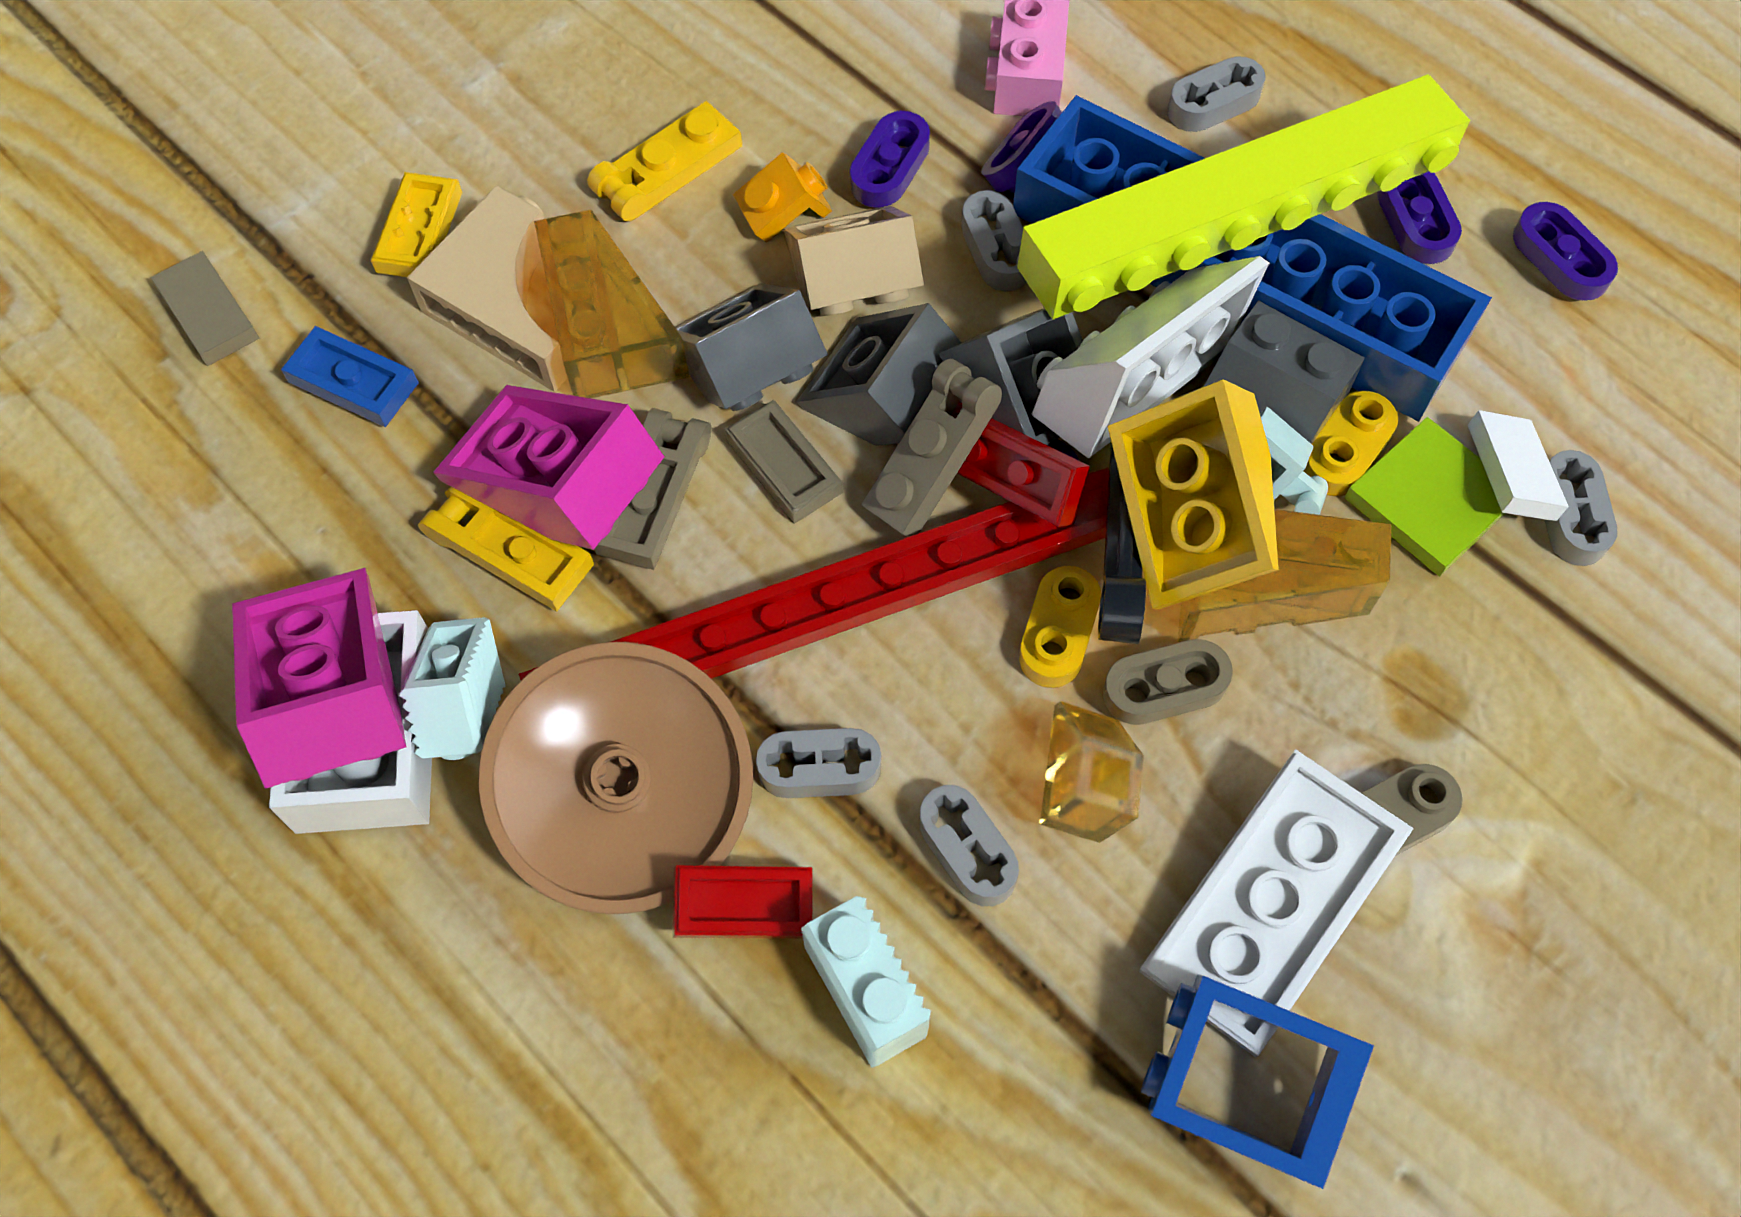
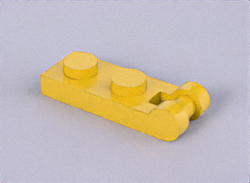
[587,100,742,222]
[418,486,594,612]

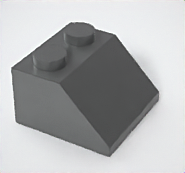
[663,283,828,411]
[1204,301,1365,444]
[797,303,962,446]
[939,308,1083,445]

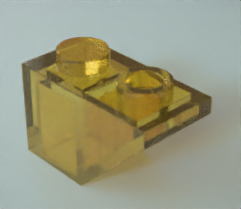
[1040,701,1144,843]

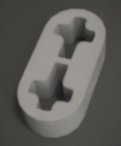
[1168,56,1265,132]
[961,190,1027,291]
[1545,450,1618,566]
[756,728,881,798]
[920,785,1019,906]

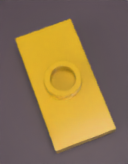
[371,172,462,277]

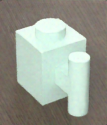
[1260,407,1328,524]

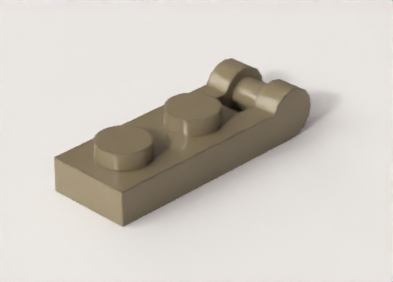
[861,358,1002,537]
[595,408,711,570]

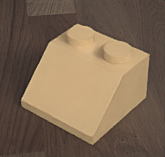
[784,206,924,315]

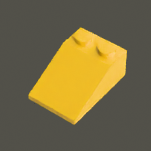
[1108,379,1278,610]

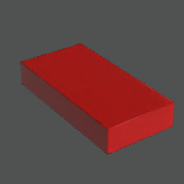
[673,865,813,939]

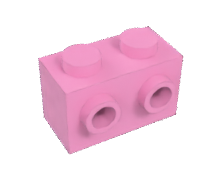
[985,0,1069,116]

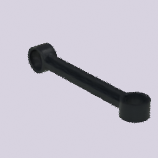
[1098,442,1146,644]

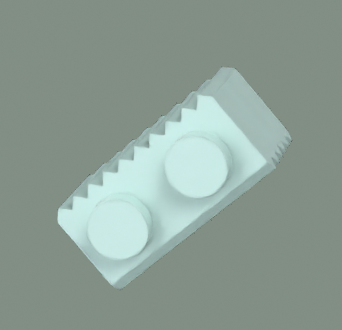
[398,617,506,760]
[801,896,931,1068]

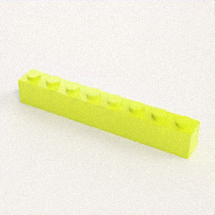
[1017,74,1470,320]

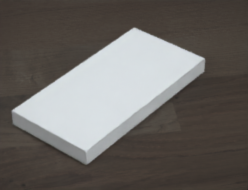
[1139,749,1414,1057]

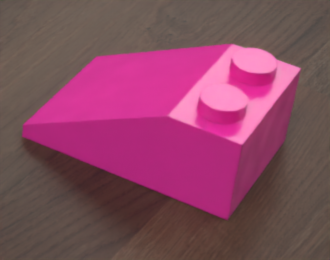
[433,385,665,550]
[232,568,407,789]

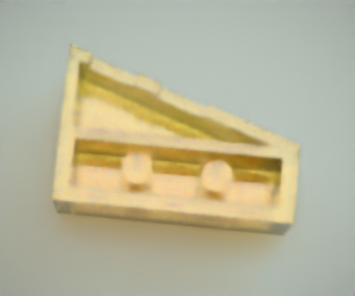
[534,210,689,398]
[1177,509,1391,643]

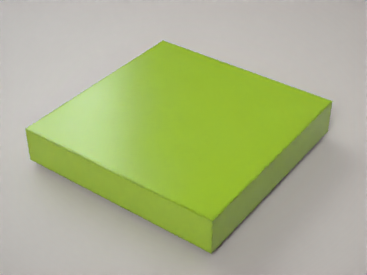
[1344,417,1506,577]

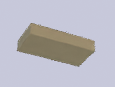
[151,251,260,366]
[725,400,843,524]

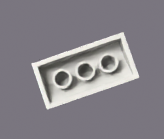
[1032,256,1269,458]

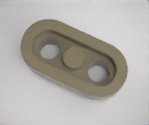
[1103,639,1233,725]
[1361,764,1462,856]

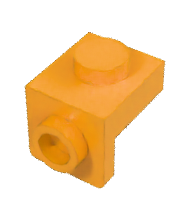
[733,152,832,242]

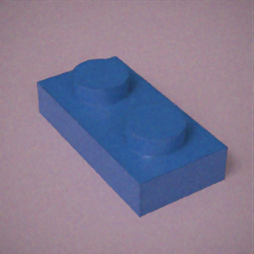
[281,326,419,427]

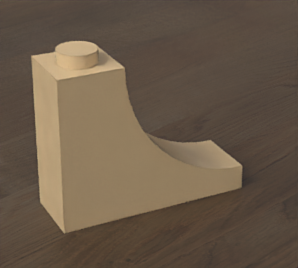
[407,185,569,392]

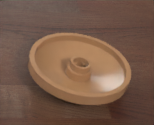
[479,642,753,914]

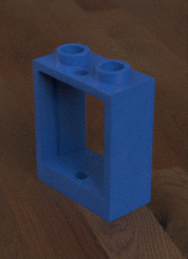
[1141,974,1374,1189]

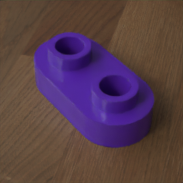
[982,101,1062,193]
[850,111,930,207]
[1377,171,1462,264]
[1513,202,1618,301]

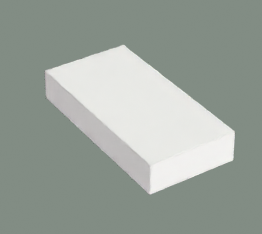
[1468,410,1569,521]

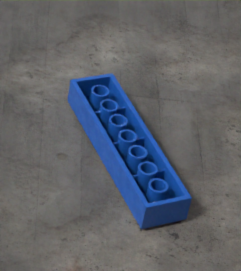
[1013,95,1492,422]

